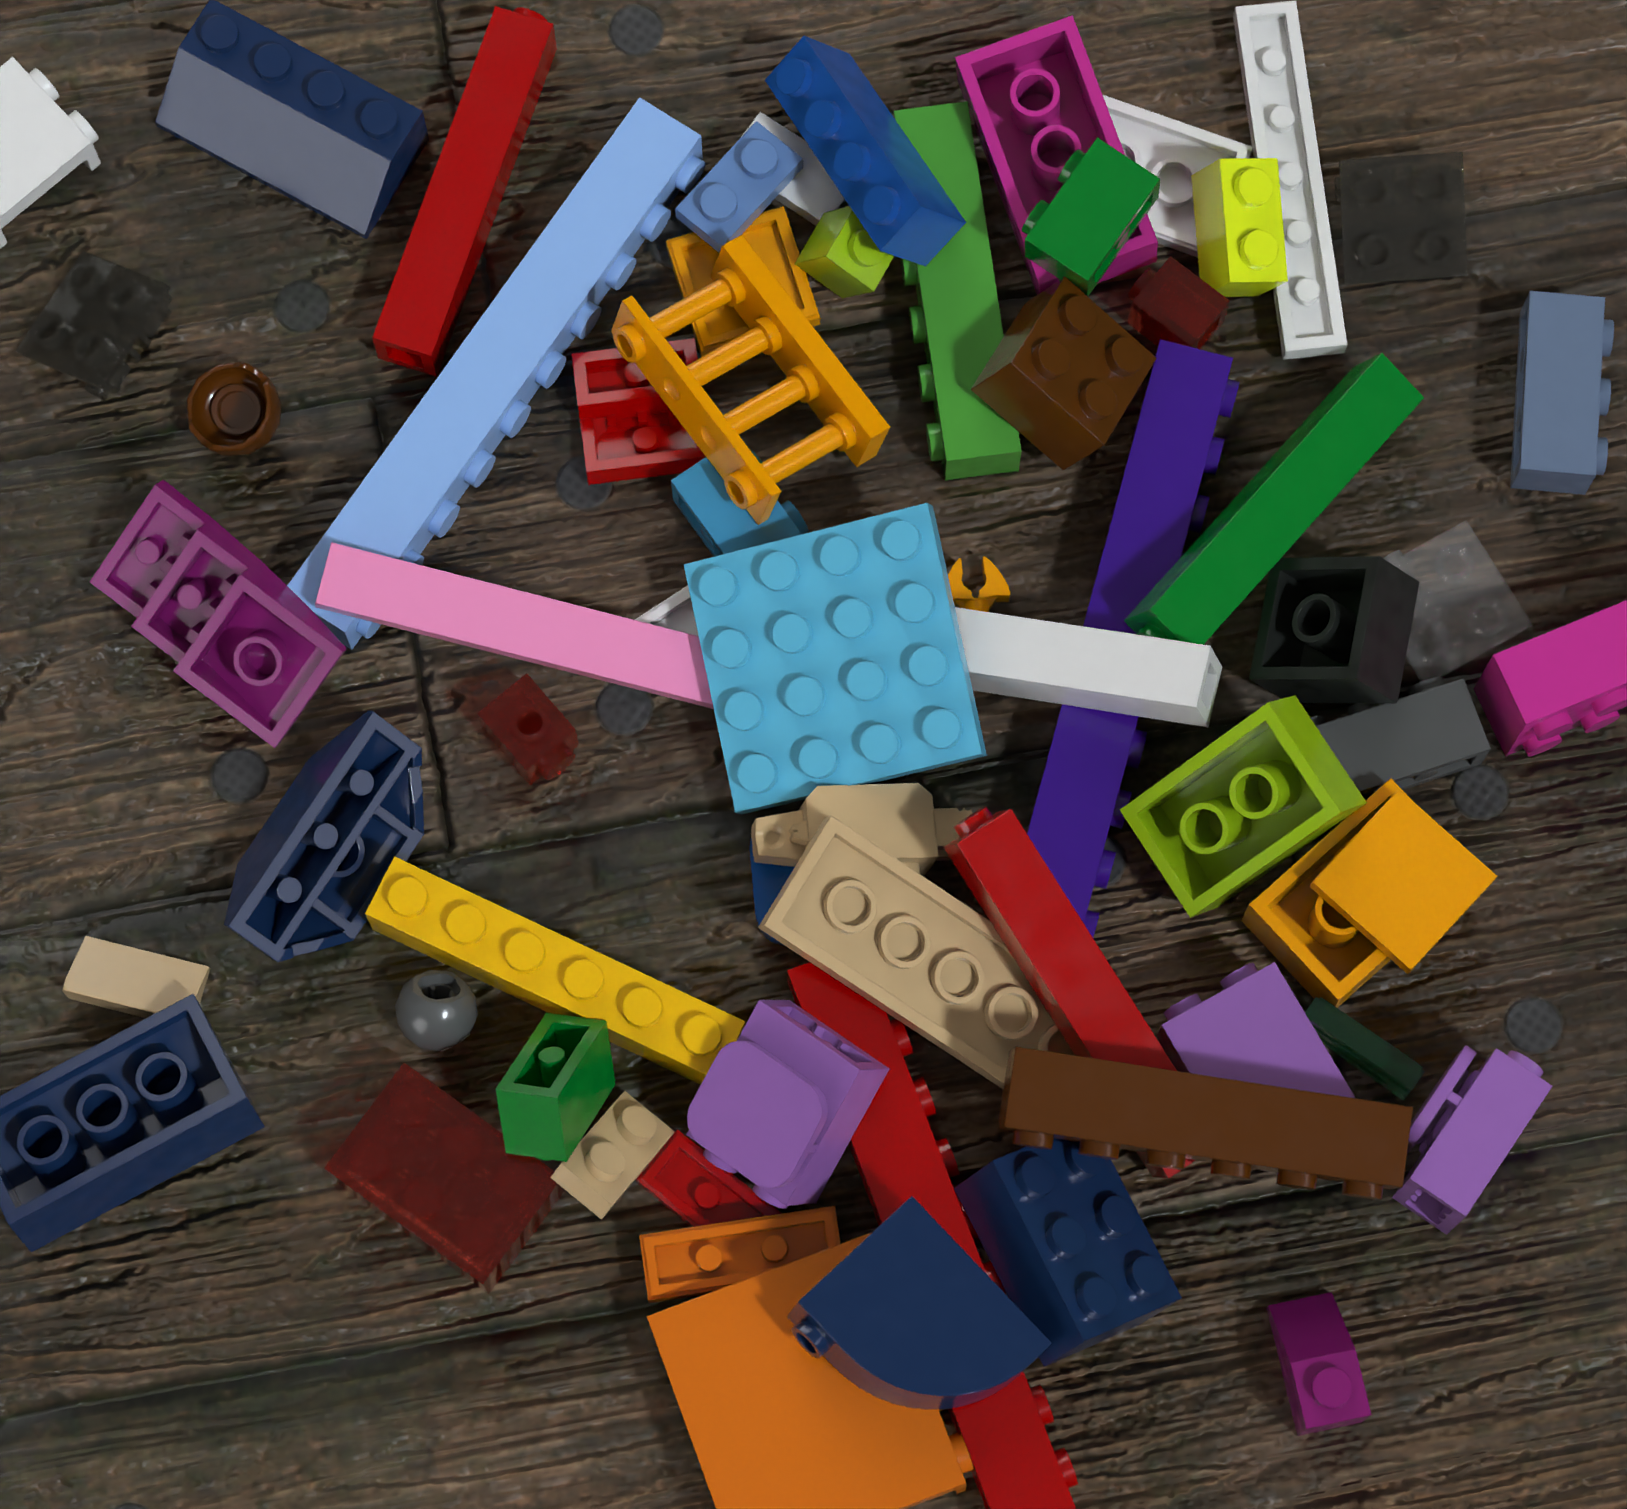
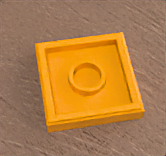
[666,206,820,357]
[1310,789,1497,974]

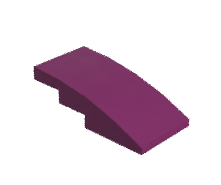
[90,479,347,748]

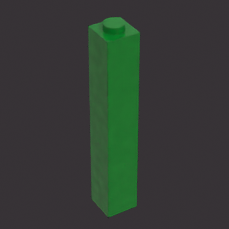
[1124,353,1424,645]

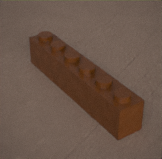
[998,1047,1413,1200]

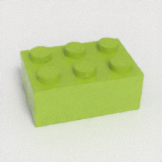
[1120,695,1367,918]

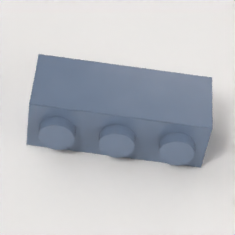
[1510,291,1614,495]

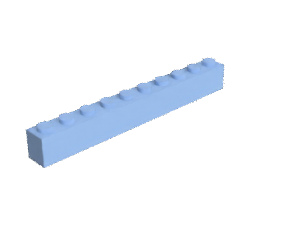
[287,97,705,650]

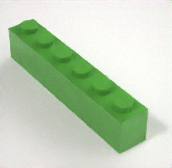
[894,101,1022,480]

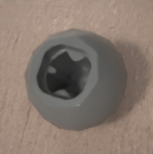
[395,970,478,1051]

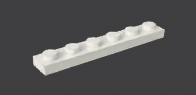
[1233,1,1347,360]

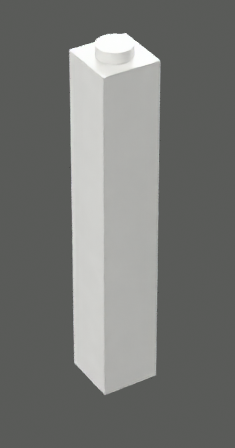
[955,607,1222,727]

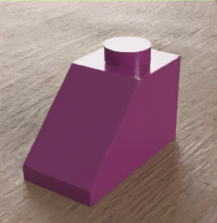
[1267,1292,1372,1436]

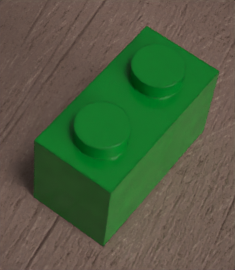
[1022,137,1160,296]
[495,1013,616,1162]

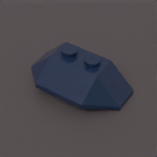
[224,710,424,962]

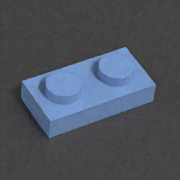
[675,121,803,252]

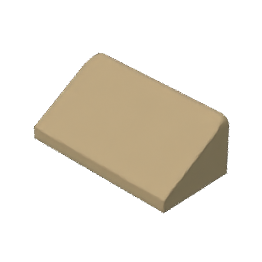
[62,936,210,1018]

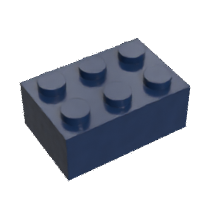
[954,1139,1182,1367]

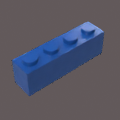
[765,36,966,266]

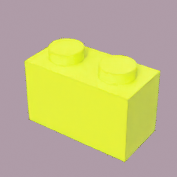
[1191,158,1288,297]

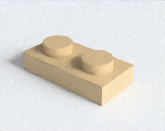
[550,1091,675,1220]

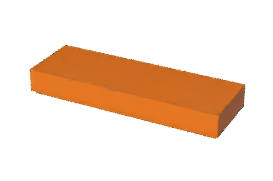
[639,1206,841,1303]

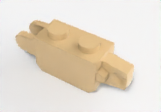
[751,783,973,875]

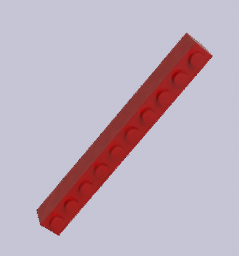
[787,962,1078,1509]

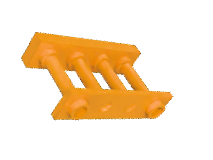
[611,235,890,525]

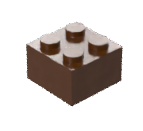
[971,276,1157,471]

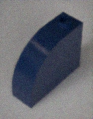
[787,1196,1052,1410]

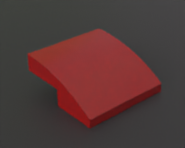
[571,338,706,485]

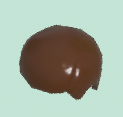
[187,362,282,456]

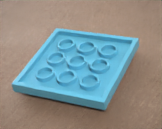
[684,503,987,814]

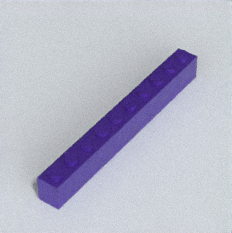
[1027,339,1240,938]

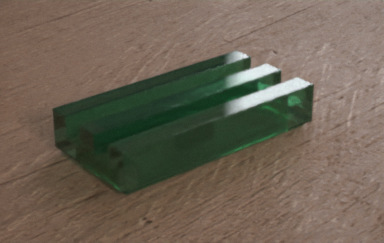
[1305,997,1425,1100]

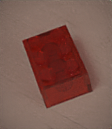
[324,1063,565,1294]

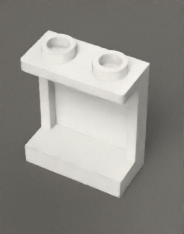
[0,57,101,249]

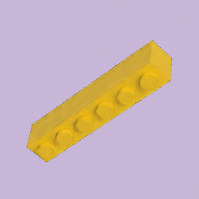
[365,856,746,1085]

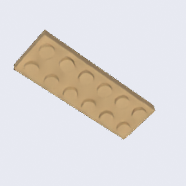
[758,815,1151,1089]

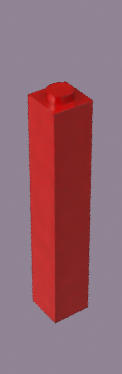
[372,6,557,377]
[943,806,1196,1179]

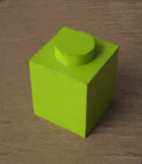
[795,206,894,298]

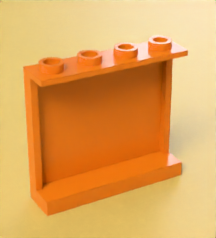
[647,1233,974,1509]

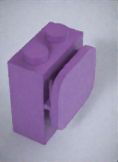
[1156,962,1355,1098]
[686,1000,889,1209]
[1392,1045,1552,1235]

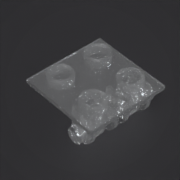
[1383,520,1532,682]

